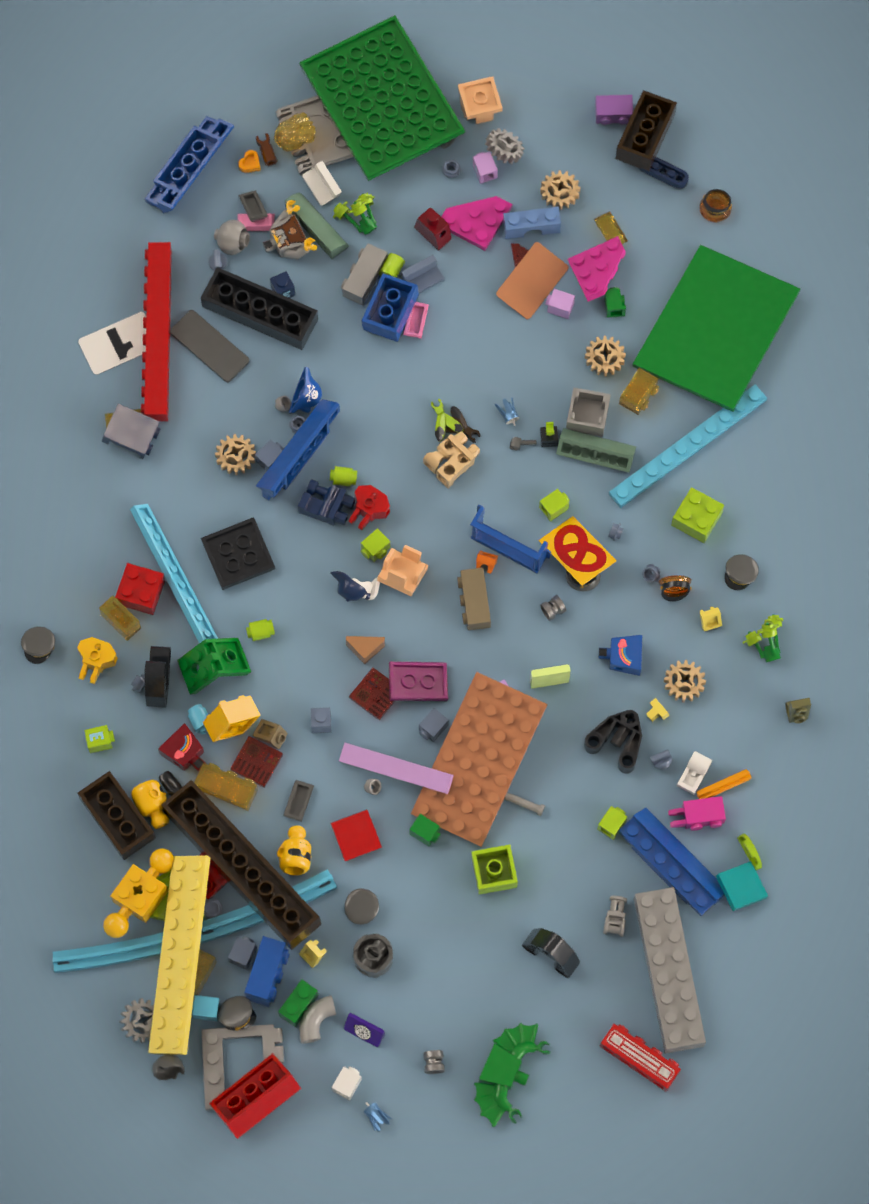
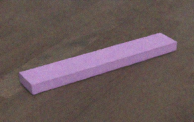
[339,743,454,794]

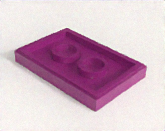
[389,662,448,701]

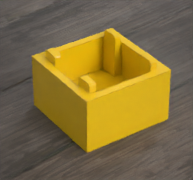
[203,695,261,742]

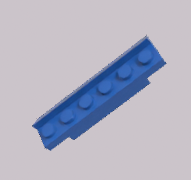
[145,116,234,213]
[256,399,340,501]
[618,808,725,916]

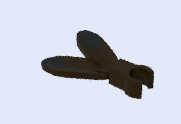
[445,406,480,443]

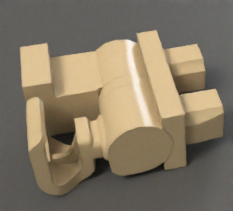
[423,431,480,489]

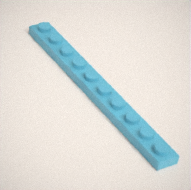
[609,384,767,508]
[130,504,218,643]

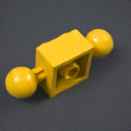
[103,848,174,938]

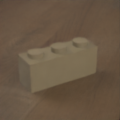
[457,568,491,630]

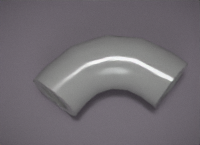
[300,996,336,1044]

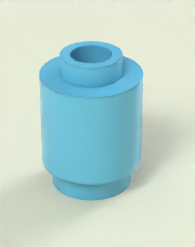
[188,704,209,734]

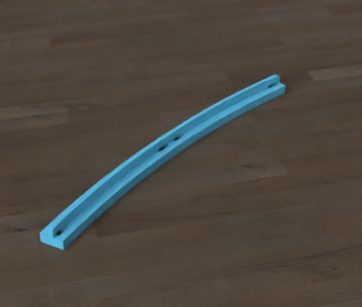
[52,869,337,973]

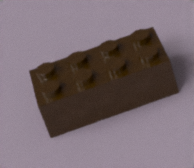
[615,90,677,171]
[77,771,156,860]

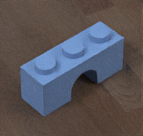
[503,207,561,239]

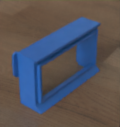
[470,505,551,573]

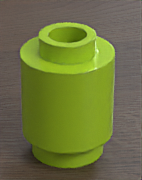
[329,466,357,487]
[246,619,275,641]

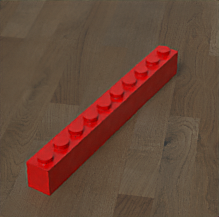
[141,242,172,421]

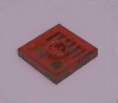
[349,667,395,721]
[230,736,283,788]

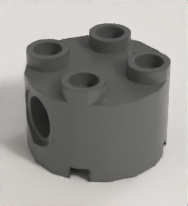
[353,933,393,978]

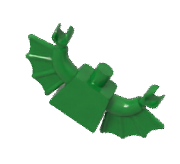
[474,1023,550,1127]

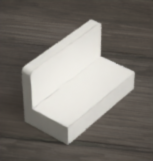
[302,161,342,206]

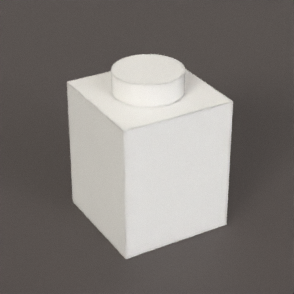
[332,1067,362,1101]

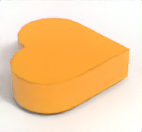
[238,150,261,173]

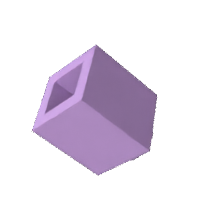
[473,152,498,184]
[545,289,575,319]

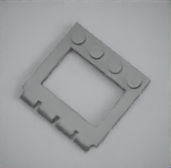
[202,1024,284,1111]

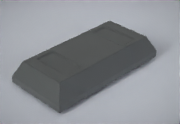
[238,190,268,222]
[283,780,314,822]

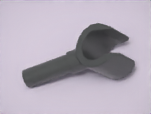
[510,437,537,450]

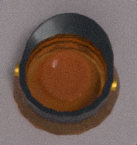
[700,189,732,222]
[658,575,692,601]

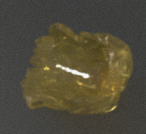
[274,112,316,151]

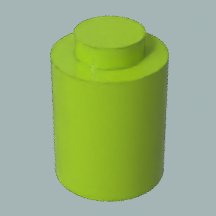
[379,253,405,278]

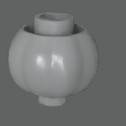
[214,220,250,255]

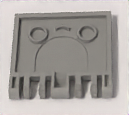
[276,96,354,175]

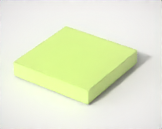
[530,664,571,689]

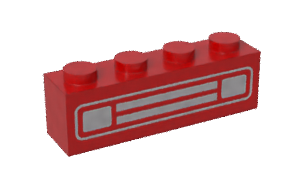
[600,1024,681,1092]

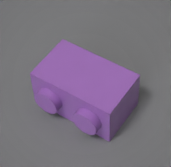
[595,95,633,125]

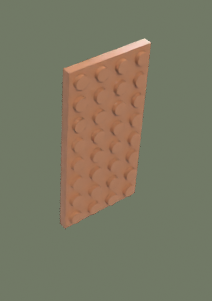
[411,672,548,847]

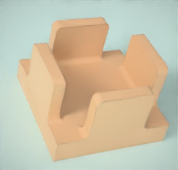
[458,76,502,124]
[377,545,428,596]

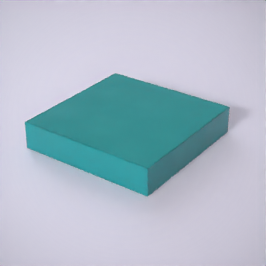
[715,861,768,911]

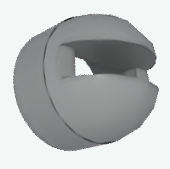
[275,395,291,411]
[364,779,381,795]

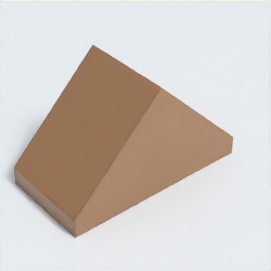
[346,636,385,664]

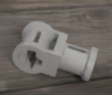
[603,896,627,937]

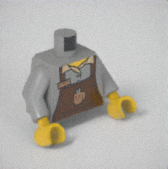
[263,200,317,259]

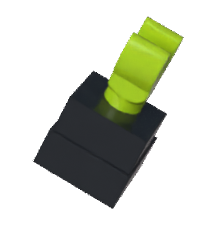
[540,422,559,447]

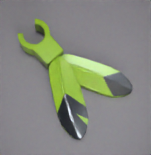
[431,398,463,442]

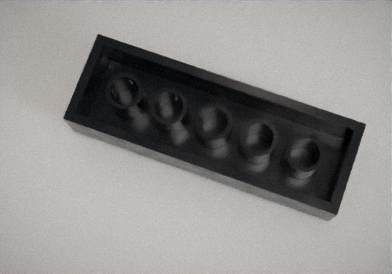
[201,267,318,350]

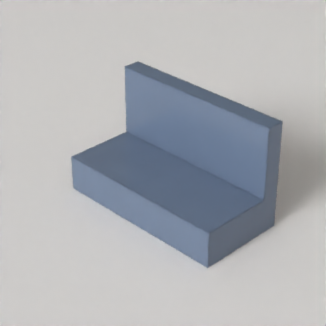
[401,255,444,293]

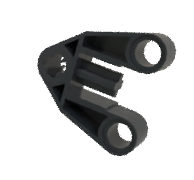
[145,646,171,708]
[584,710,642,774]
[522,928,580,978]

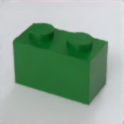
[278,979,319,1027]

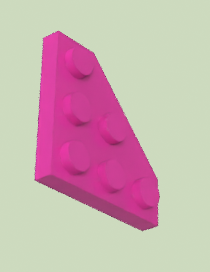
[441,196,513,251]
[567,236,626,302]

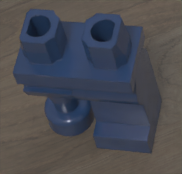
[297,479,355,526]

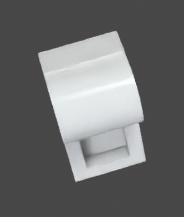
[677,751,713,795]

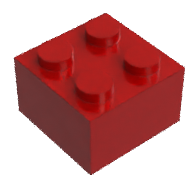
[115,563,165,615]

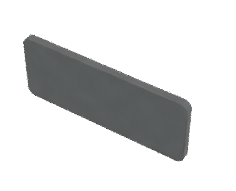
[170,310,249,382]

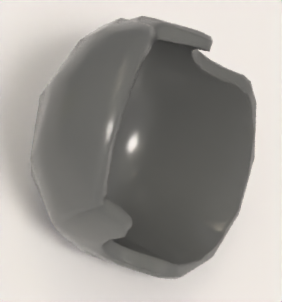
[152,1054,185,1080]

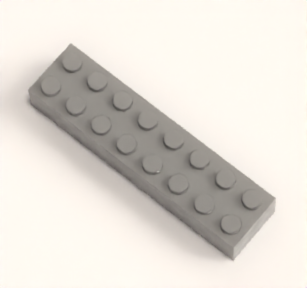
[634,887,706,1054]

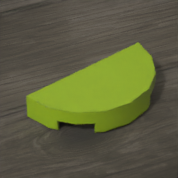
[737,833,762,871]

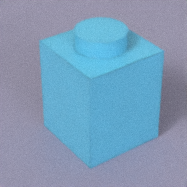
[192,995,220,1022]

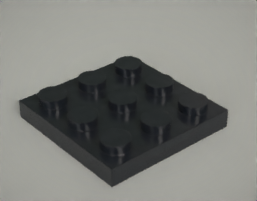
[201,517,275,590]

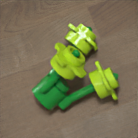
[333,193,377,235]
[742,614,784,662]

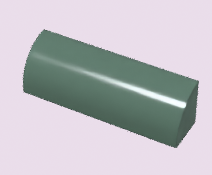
[285,193,349,259]
[556,428,637,473]

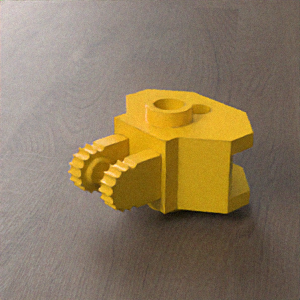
[77,637,118,684]

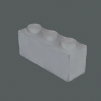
[341,243,388,305]

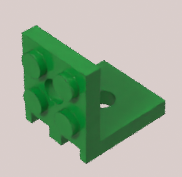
[177,638,251,695]

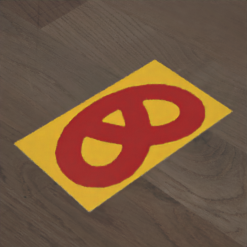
[538,516,617,586]

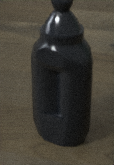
[159,771,184,802]

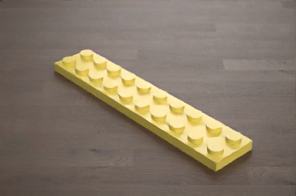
[148,856,210,1055]

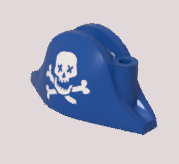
[289,367,322,414]

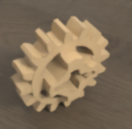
[540,170,580,210]
[585,336,626,376]
[215,434,256,475]
[664,660,706,703]

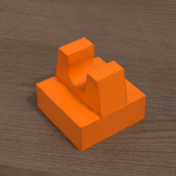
[476,550,498,574]

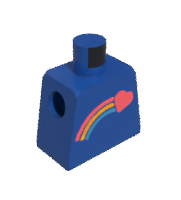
[598,635,642,676]

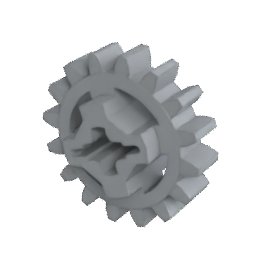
[485,128,524,164]
[119,998,154,1043]

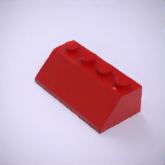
[209,1053,301,1139]

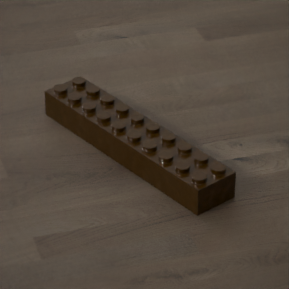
[161,780,322,950]

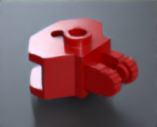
[349,485,390,530]

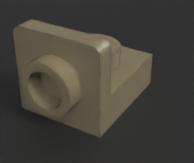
[253,719,288,749]

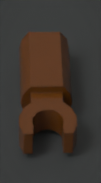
[256,133,277,166]

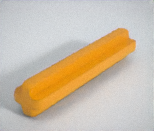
[696,769,751,799]

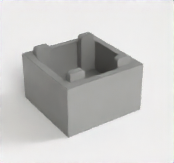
[566,388,611,437]

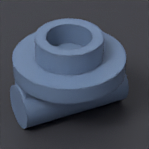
[208,249,227,270]
[650,749,673,770]

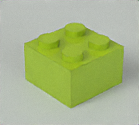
[671,487,724,543]
[471,844,518,895]

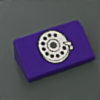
[344,1013,385,1047]

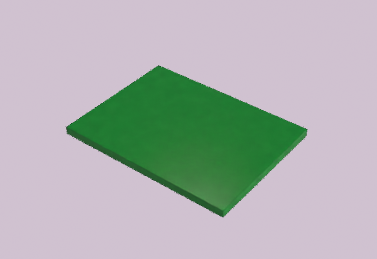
[299,15,465,181]
[633,245,800,412]

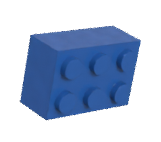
[361,273,419,342]
[244,936,290,1007]

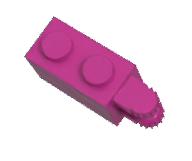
[668,796,726,831]

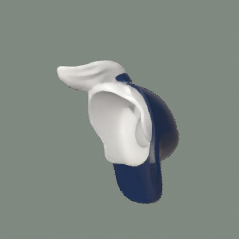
[330,571,380,602]

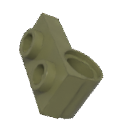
[785,698,811,723]

